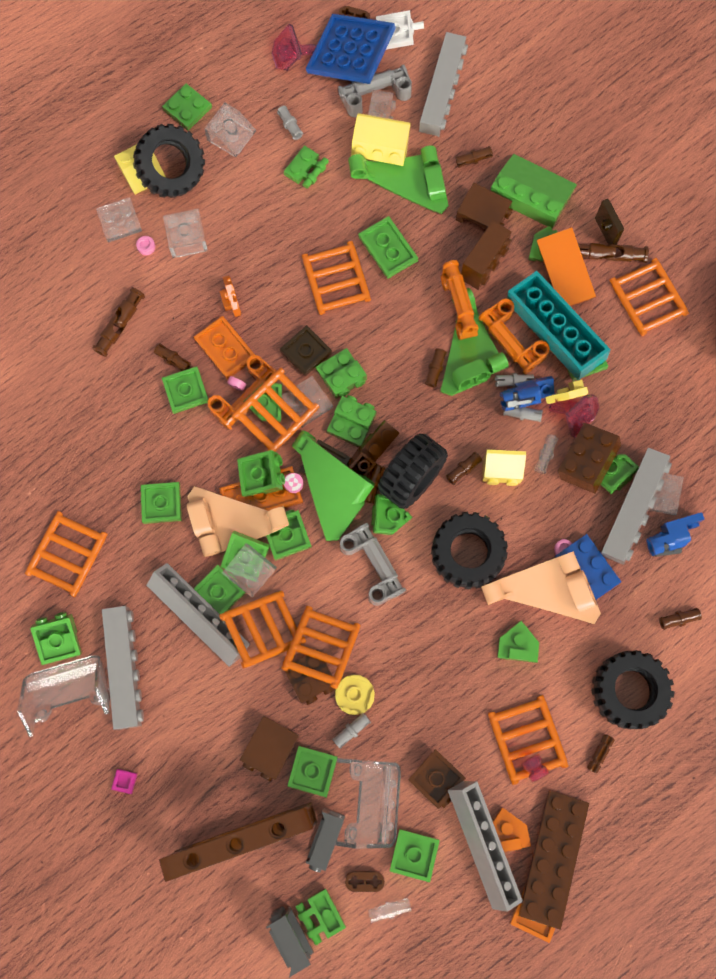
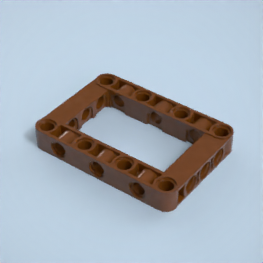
[159,802,318,882]

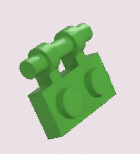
[284,145,329,189]
[295,888,346,945]

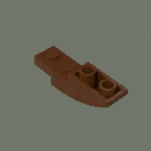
[346,420,399,477]

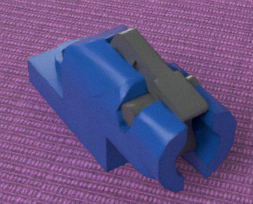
[500,376,555,412]
[646,512,705,557]

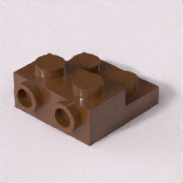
[285,649,335,705]
[408,749,466,809]

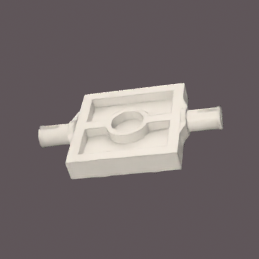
[376,10,424,49]

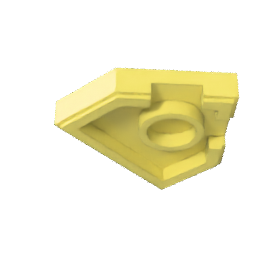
[545,380,588,404]

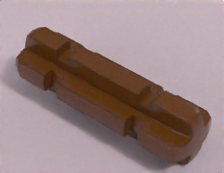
[587,734,615,773]

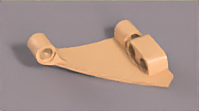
[187,486,289,557]
[481,551,601,624]

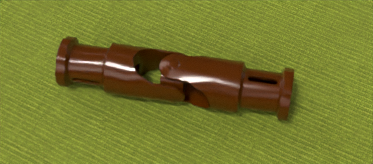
[577,242,649,263]
[92,287,145,357]

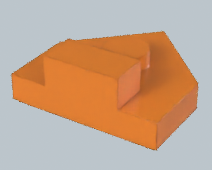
[219,276,241,317]
[493,807,531,852]

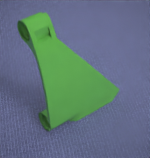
[348,146,449,214]
[441,288,509,396]

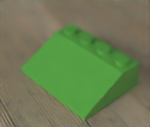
[490,154,577,229]

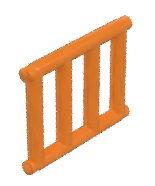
[302,241,371,315]
[609,258,689,336]
[232,367,320,452]
[24,511,108,597]
[219,590,306,669]
[281,606,361,689]
[488,695,569,785]

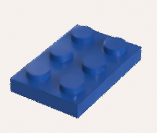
[554,534,621,600]

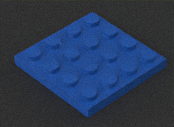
[306,14,396,84]

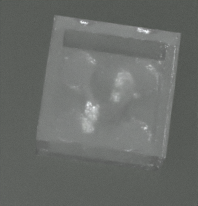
[163,209,208,258]

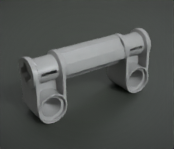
[338,65,412,117]
[340,523,407,606]

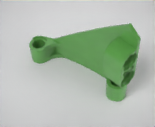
[292,430,375,541]

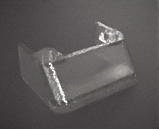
[17,655,110,737]
[335,758,401,849]

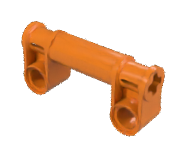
[441,260,479,340]
[478,299,550,375]
[208,355,277,430]

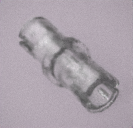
[534,435,559,474]
[368,897,412,923]

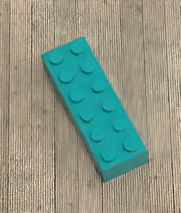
[507,271,611,380]

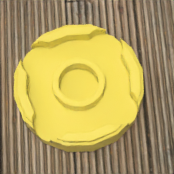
[335,675,375,715]

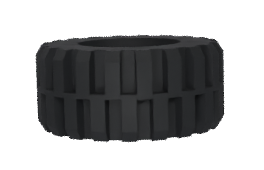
[133,124,205,198]
[378,433,448,509]
[431,512,508,589]
[591,650,675,729]

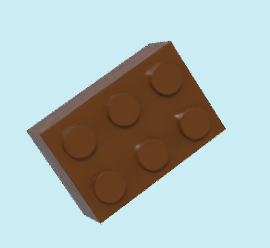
[461,221,512,290]
[558,422,621,494]

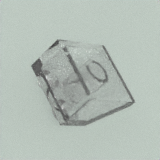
[204,102,256,157]

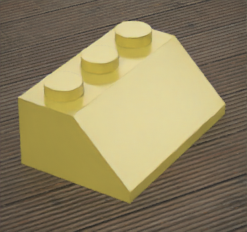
[351,113,411,166]

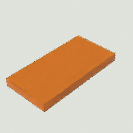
[537,227,596,306]
[219,466,303,511]

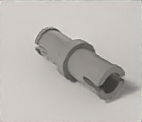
[277,106,303,140]
[495,373,534,388]
[503,407,543,422]
[332,713,371,749]

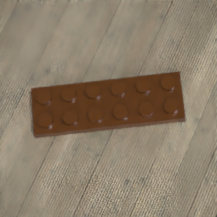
[518,791,589,930]

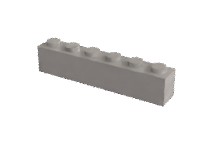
[419,32,468,137]
[602,448,672,565]
[146,563,250,667]
[102,606,144,730]
[448,781,523,912]

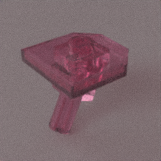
[271,24,316,71]
[549,394,600,438]

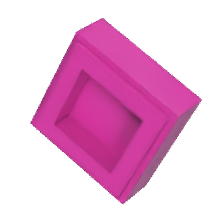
[111,769,138,794]

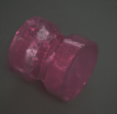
[521,754,549,782]

